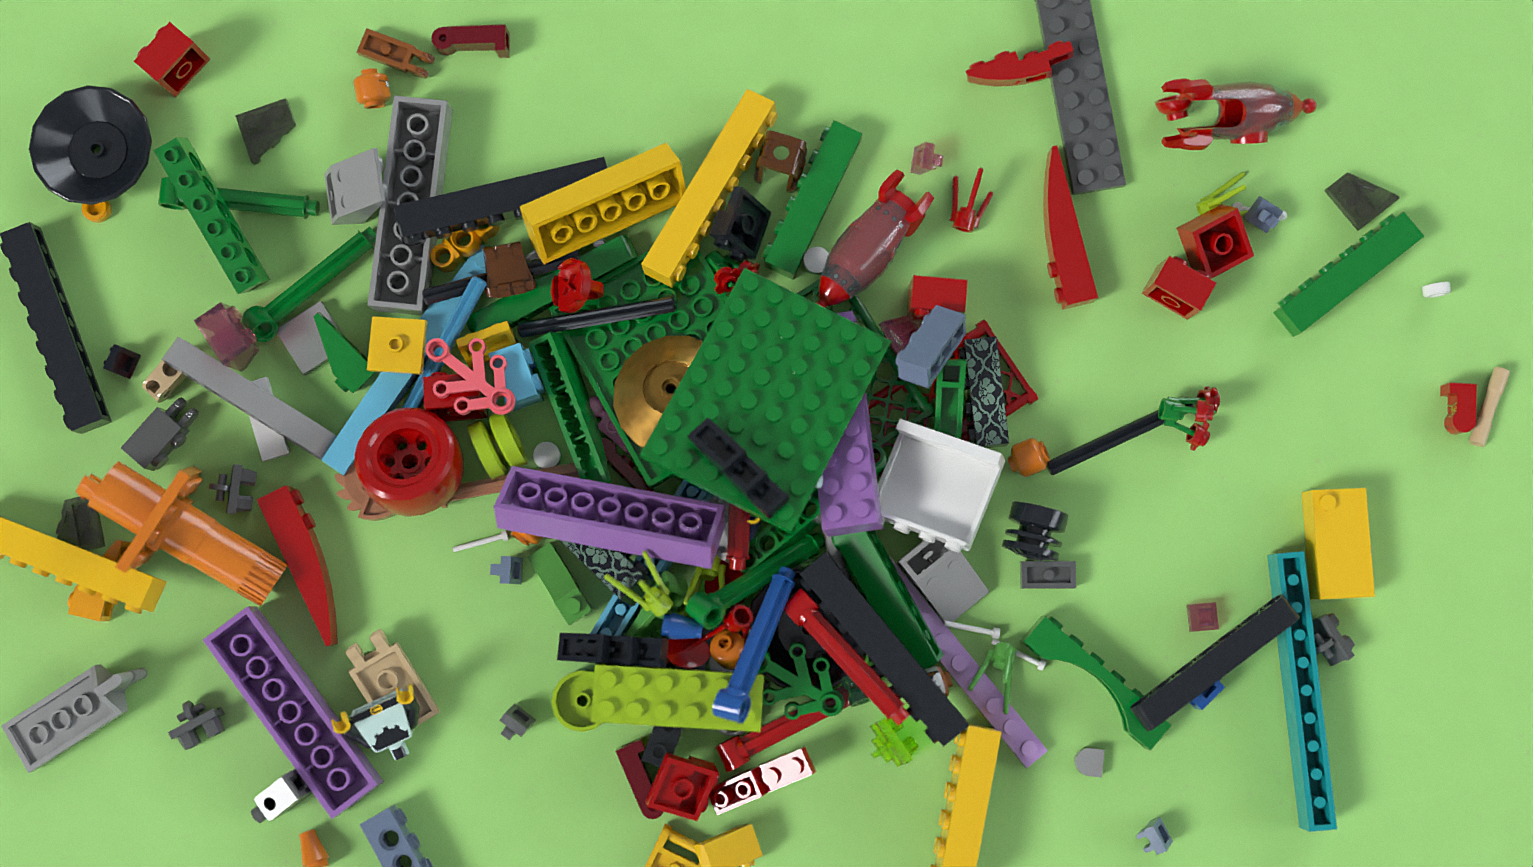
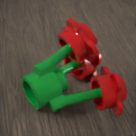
[705,251,760,294]
[1158,386,1220,451]

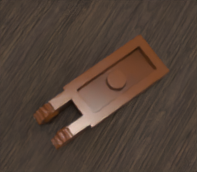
[357,28,435,79]

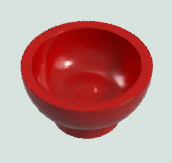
[1155,94,1193,121]

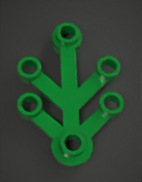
[758,641,844,720]

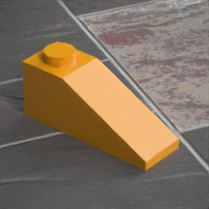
[68,540,131,621]

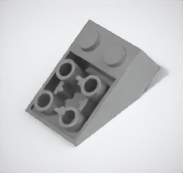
[324,148,387,225]
[896,540,989,622]

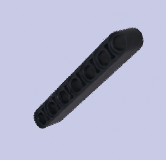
[1130,594,1300,731]

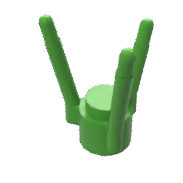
[968,642,1016,715]

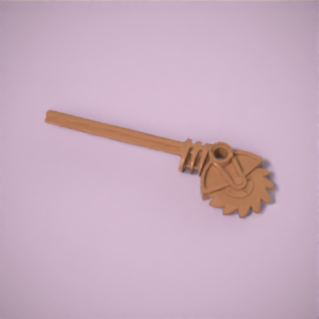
[334,448,580,521]

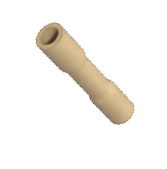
[1468,367,1510,447]

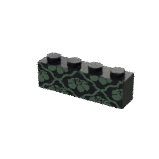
[958,336,1009,448]
[560,540,655,607]

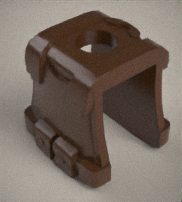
[754,131,807,193]
[482,241,536,298]

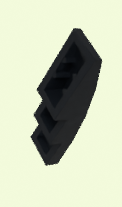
[687,418,790,520]
[557,633,669,668]

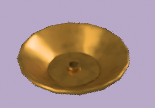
[613,336,703,448]

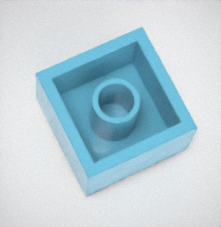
[489,343,546,411]

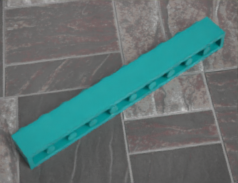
[1267,551,1337,832]

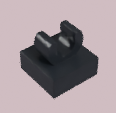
[103,344,141,379]

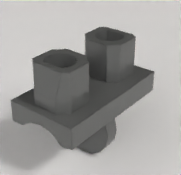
[209,464,257,514]
[1312,613,1355,666]
[168,700,225,750]

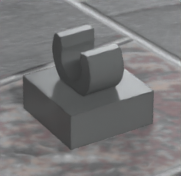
[499,703,536,740]

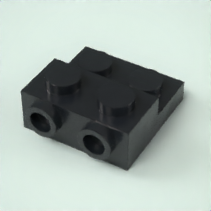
[709,187,772,262]

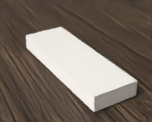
[249,377,291,462]

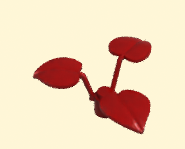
[667,560,766,677]

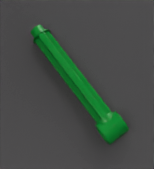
[158,177,320,219]
[242,226,376,342]
[686,532,825,629]

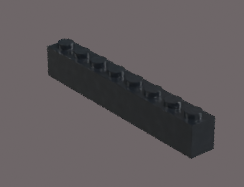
[394,157,607,245]
[0,222,112,434]
[800,551,969,747]

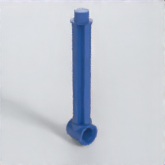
[713,567,795,724]

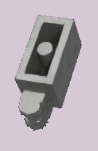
[121,397,199,471]

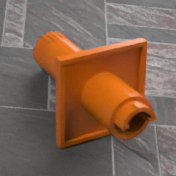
[76,461,288,607]

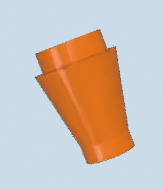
[299,829,330,867]

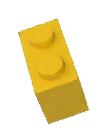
[694,824,763,867]

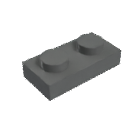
[1020,561,1076,589]

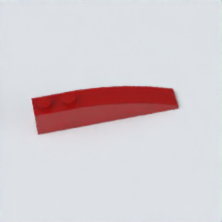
[1043,145,1098,310]
[257,485,338,647]

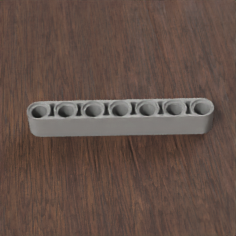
[161,337,337,460]

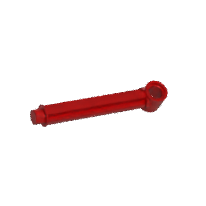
[726,503,750,570]
[784,588,910,726]
[714,680,865,772]

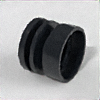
[1002,501,1069,561]

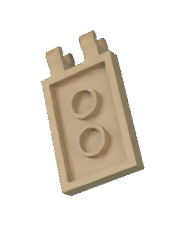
[345,628,440,726]

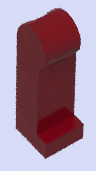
[431,25,510,58]
[615,737,663,819]

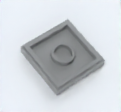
[277,301,342,375]

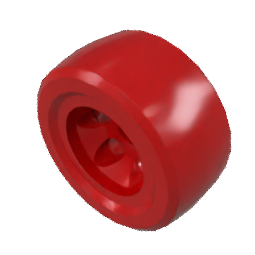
[355,407,464,516]

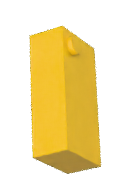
[1301,488,1375,600]

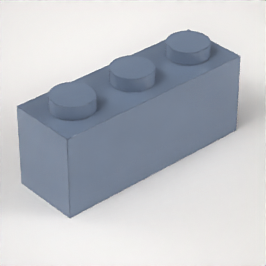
[896,305,966,388]

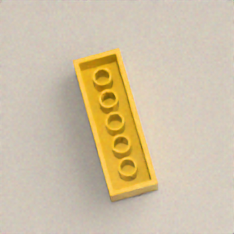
[520,143,686,264]
[930,723,1001,867]

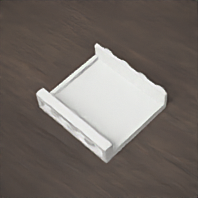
[878,419,1005,553]

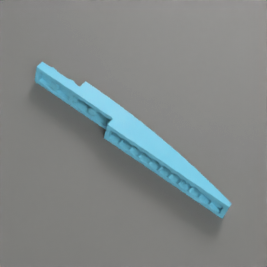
[322,244,486,476]

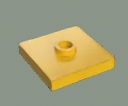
[367,316,428,375]

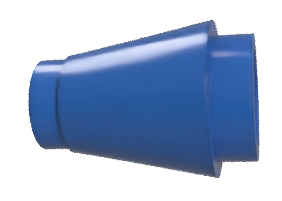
[661,612,702,640]

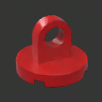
[551,258,604,313]

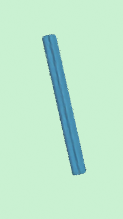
[402,276,486,408]

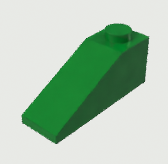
[313,312,375,393]

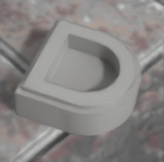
[1074,747,1105,778]

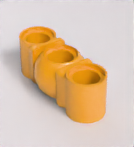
[430,225,499,273]

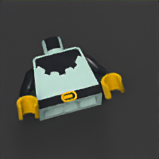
[331,684,420,760]

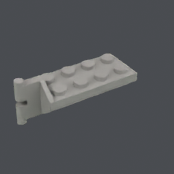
[1,664,147,773]

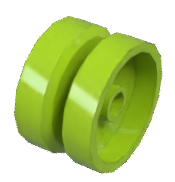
[467,413,528,480]
[551,669,602,732]

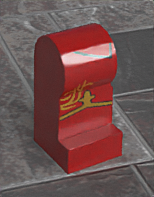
[1440,383,1477,435]

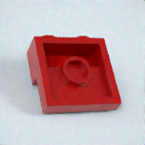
[645,753,719,822]

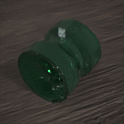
[841,675,871,707]

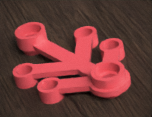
[425,338,516,415]

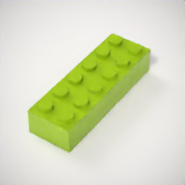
[591,664,764,732]

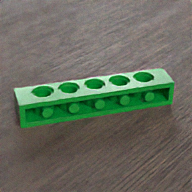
[153,137,270,294]

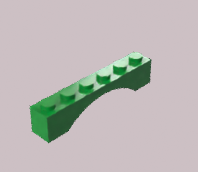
[934,358,967,439]
[1020,616,1172,751]

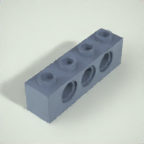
[360,805,433,867]

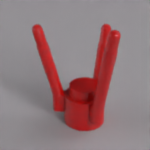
[949,167,993,233]

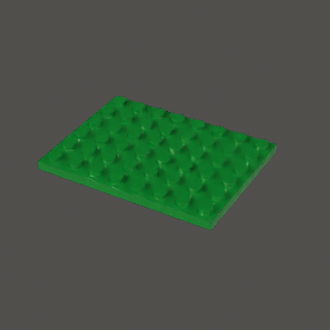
[548,250,728,489]
[640,268,891,534]

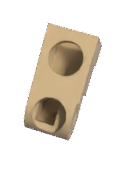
[142,361,187,403]

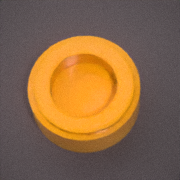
[82,201,112,223]

